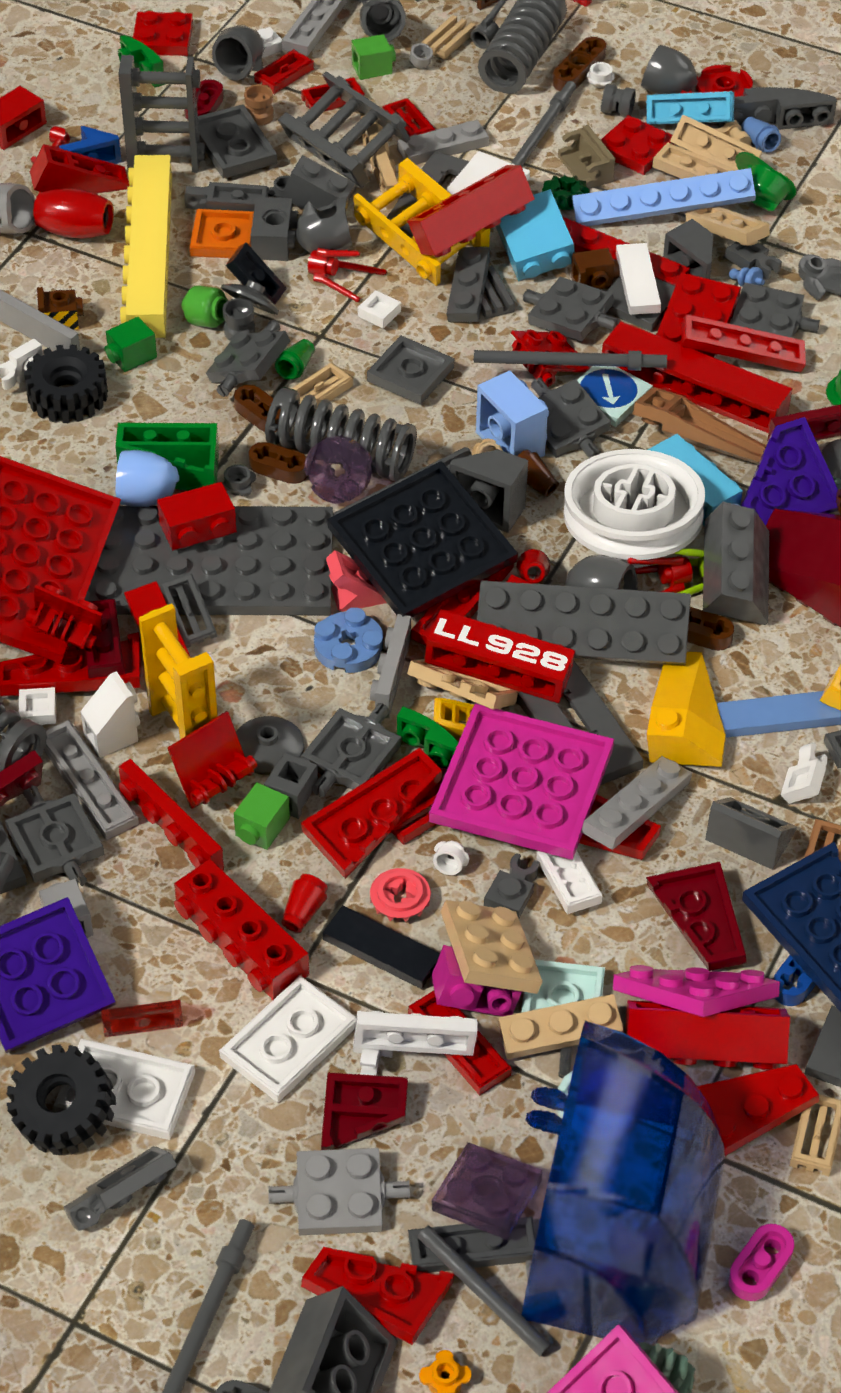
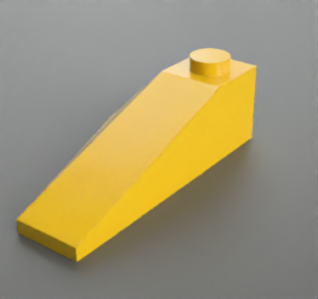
[647,652,726,767]

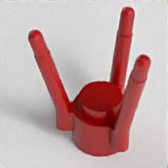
[307,248,387,302]
[627,555,693,593]

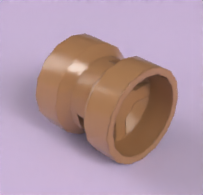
[244,84,274,126]

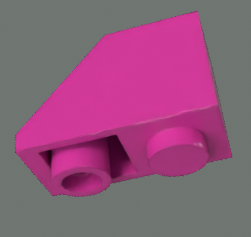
[432,945,522,1016]

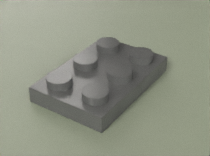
[198,104,277,178]

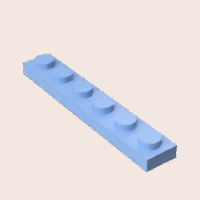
[572,168,756,226]

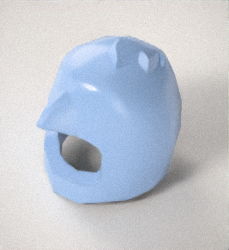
[115,450,179,507]

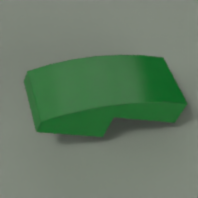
[118,35,165,88]
[397,706,458,769]

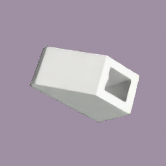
[80,671,140,758]

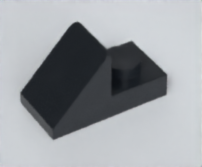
[225,242,287,304]

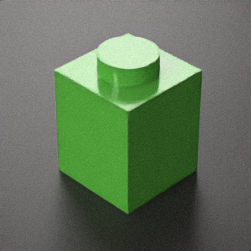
[351,34,396,80]
[234,782,290,850]

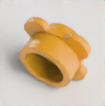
[419,1350,471,1393]

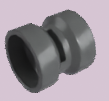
[601,83,636,117]
[223,298,255,340]

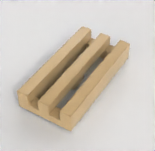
[422,15,476,60]
[291,363,353,409]
[789,1094,841,1177]

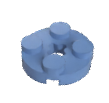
[314,607,383,673]

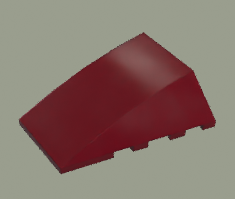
[766,509,841,627]

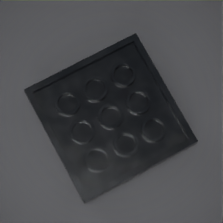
[327,461,518,618]

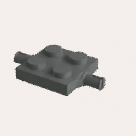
[523,277,620,341]
[730,282,820,338]
[206,320,290,397]
[531,378,611,458]
[301,703,401,797]
[5,786,105,886]

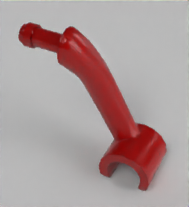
[31,126,70,163]

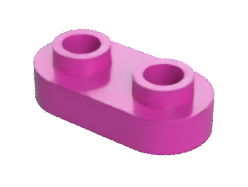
[728,1224,794,1301]

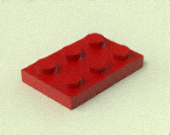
[656,272,741,358]

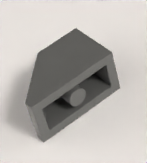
[663,219,713,279]

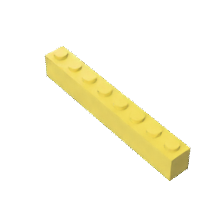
[120,155,172,338]

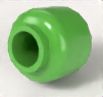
[182,285,228,328]

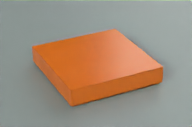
[190,209,254,258]

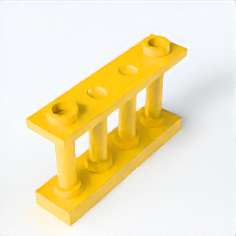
[353,158,490,286]
[139,603,218,739]

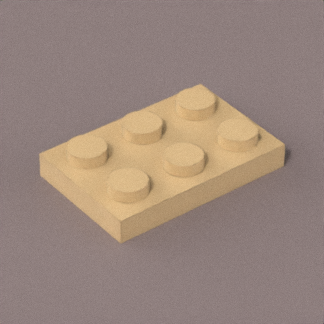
[441,900,543,994]

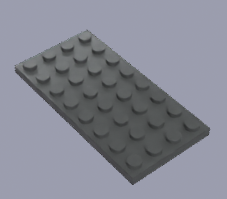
[85,506,333,616]

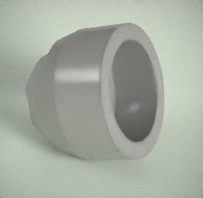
[410,43,433,69]

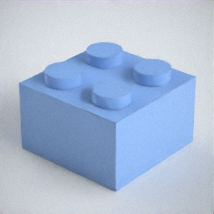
[476,370,549,457]

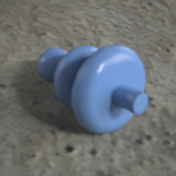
[729,267,765,287]

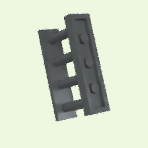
[118,55,205,173]
[278,71,411,189]

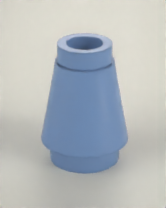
[741,117,781,152]

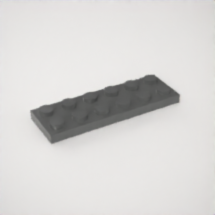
[477,581,691,665]

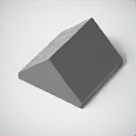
[705,797,797,870]

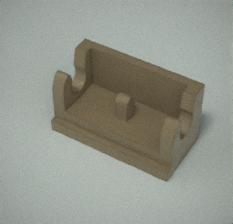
[558,125,615,189]

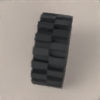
[24,345,108,423]
[6,1044,116,1155]

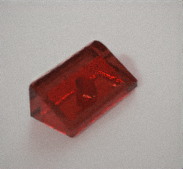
[101,1000,183,1037]

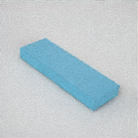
[646,91,734,125]

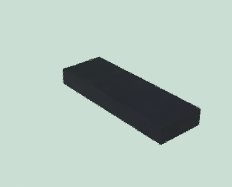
[322,905,440,989]

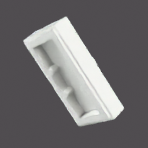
[536,850,602,915]

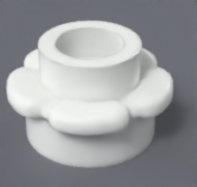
[587,62,615,88]
[433,840,469,875]

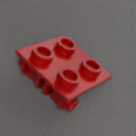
[511,330,590,387]
[26,584,103,650]
[167,711,257,809]

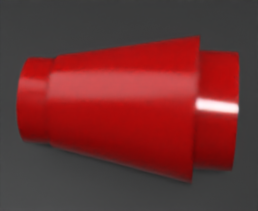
[516,549,550,583]
[281,874,328,933]

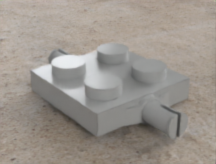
[269,1148,410,1235]

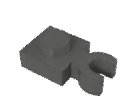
[725,242,782,280]
[484,853,539,918]

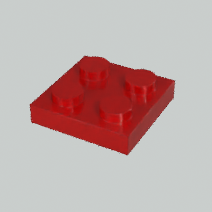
[133,11,193,56]
[601,115,676,175]

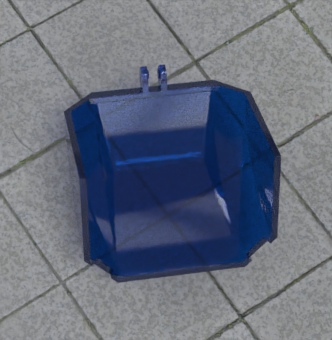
[521,1021,725,1345]

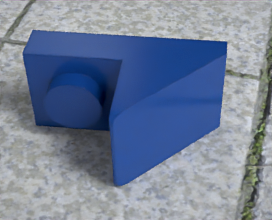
[59,126,122,164]

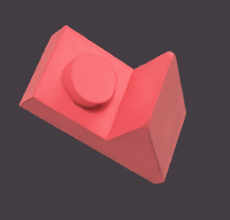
[326,550,387,611]

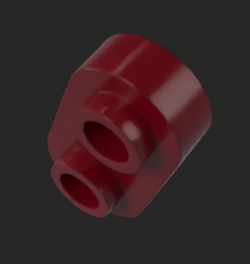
[184,79,224,120]

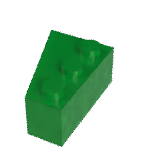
[115,423,219,491]

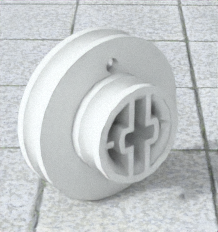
[564,449,705,568]

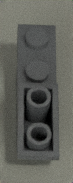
[717,87,837,130]

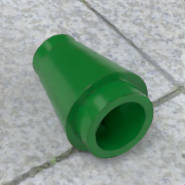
[275,339,315,380]

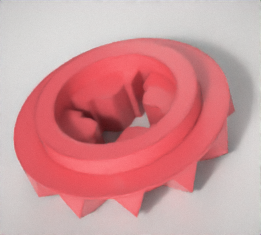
[370,868,431,922]

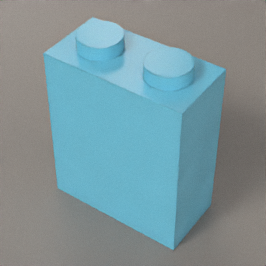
[496,189,575,281]

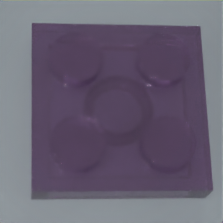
[432,1142,542,1240]

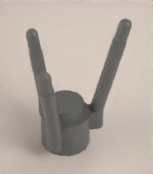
[471,0,507,49]

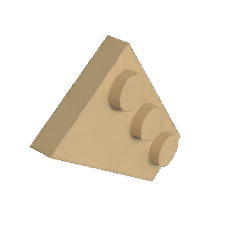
[407,659,519,710]

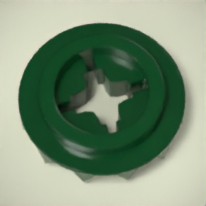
[542,174,589,210]

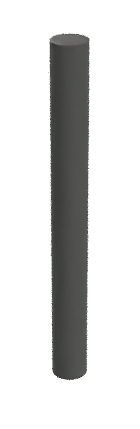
[417,1225,552,1357]

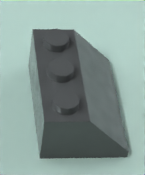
[703,502,769,625]
[269,1286,398,1393]

